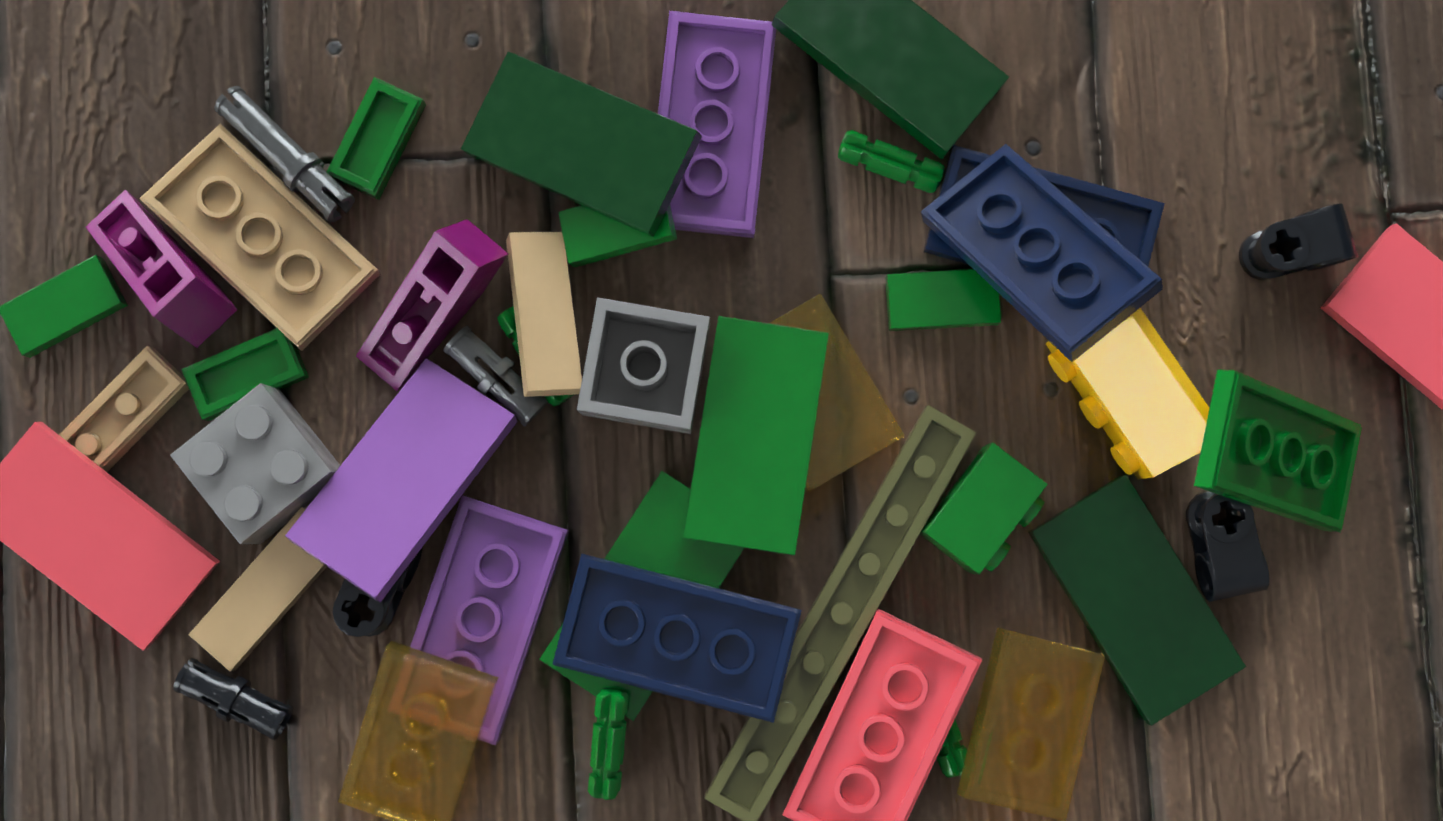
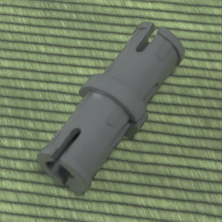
[443,325,548,427]

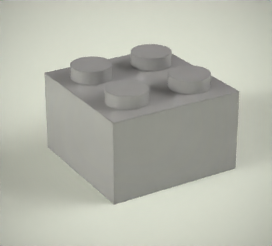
[577,297,710,434]
[170,383,341,544]

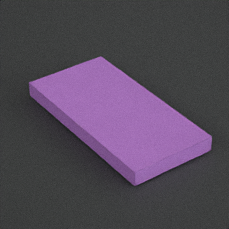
[658,11,776,238]
[285,358,518,602]
[389,495,569,745]

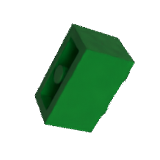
[920,442,1048,575]

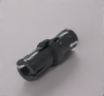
[173,658,293,741]

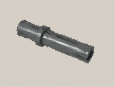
[214,86,355,223]

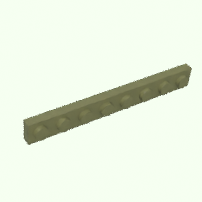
[704,405,977,821]

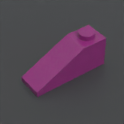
[86,190,238,348]
[356,219,509,391]

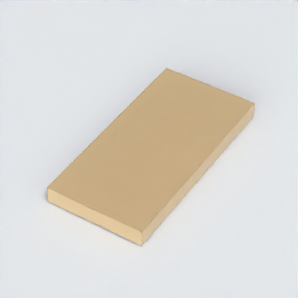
[139,124,380,351]

